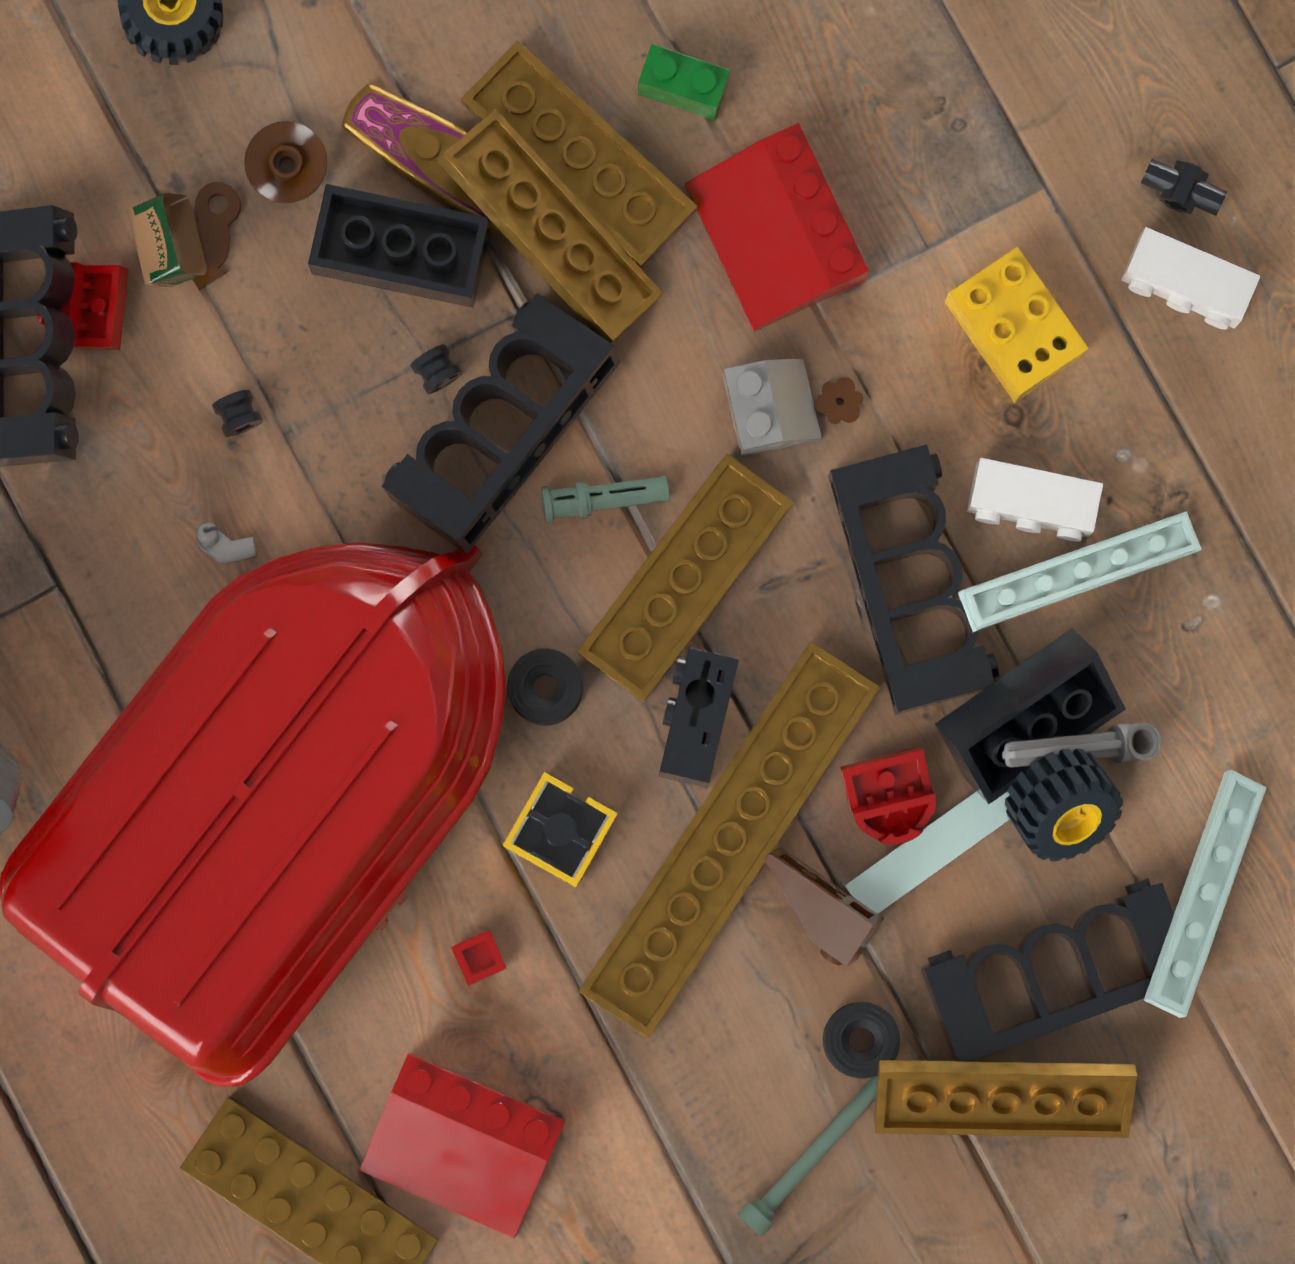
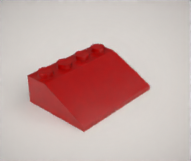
[685,123,869,332]
[359,1053,565,1238]

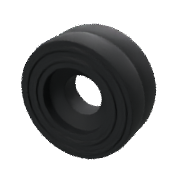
[507,648,583,726]
[823,1002,900,1079]

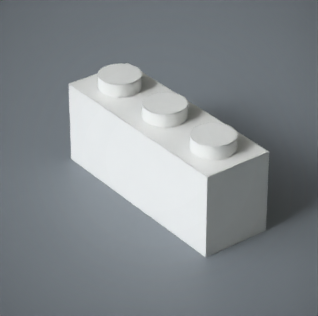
[1121,227,1260,330]
[967,458,1103,542]

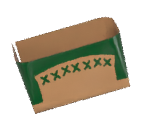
[127,192,207,287]

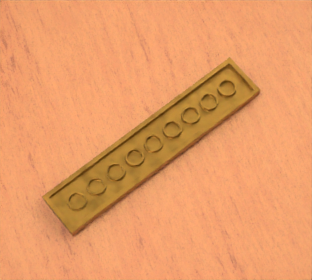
[578,641,880,1039]

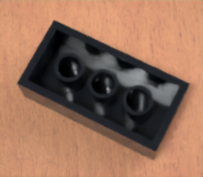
[308,184,491,308]
[935,628,1126,805]

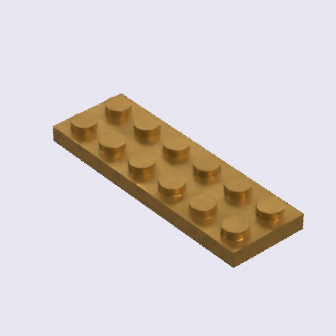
[461,40,698,268]
[437,109,664,343]
[577,453,794,703]
[874,1060,1137,1138]
[180,1097,439,1264]

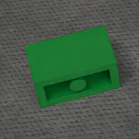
[638,44,730,120]

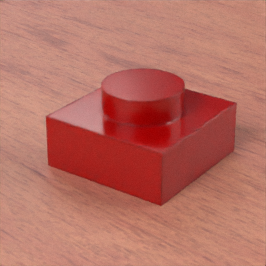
[451,930,507,986]

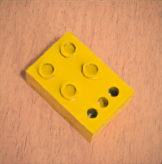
[945,246,1089,403]

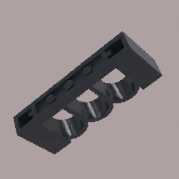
[0,205,79,467]
[382,293,621,554]
[828,444,999,715]
[921,878,1174,1062]

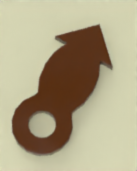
[192,182,241,291]

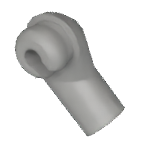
[196,523,257,563]

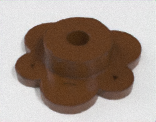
[815,378,863,424]

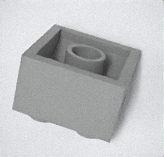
[723,359,822,457]

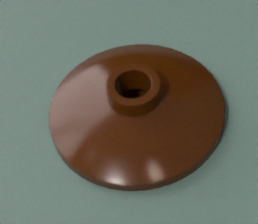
[244,121,327,203]

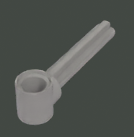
[1002,723,1161,767]

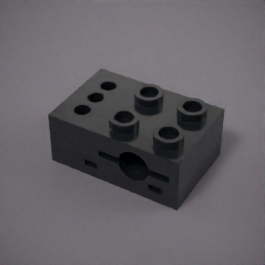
[658,647,739,788]

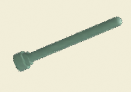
[737,1076,878,1237]

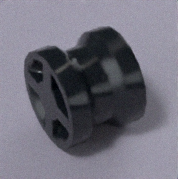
[410,344,462,394]
[212,390,263,437]

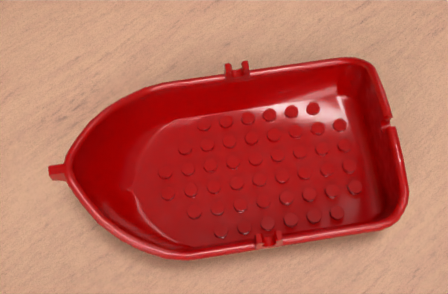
[0,542,506,1087]

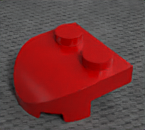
[37,261,129,350]
[840,746,936,845]

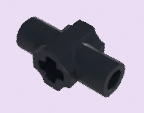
[1141,159,1228,216]

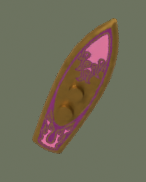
[341,84,506,238]

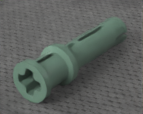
[541,475,669,524]

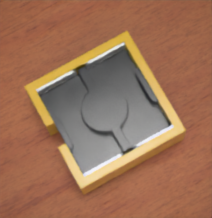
[502,772,618,888]

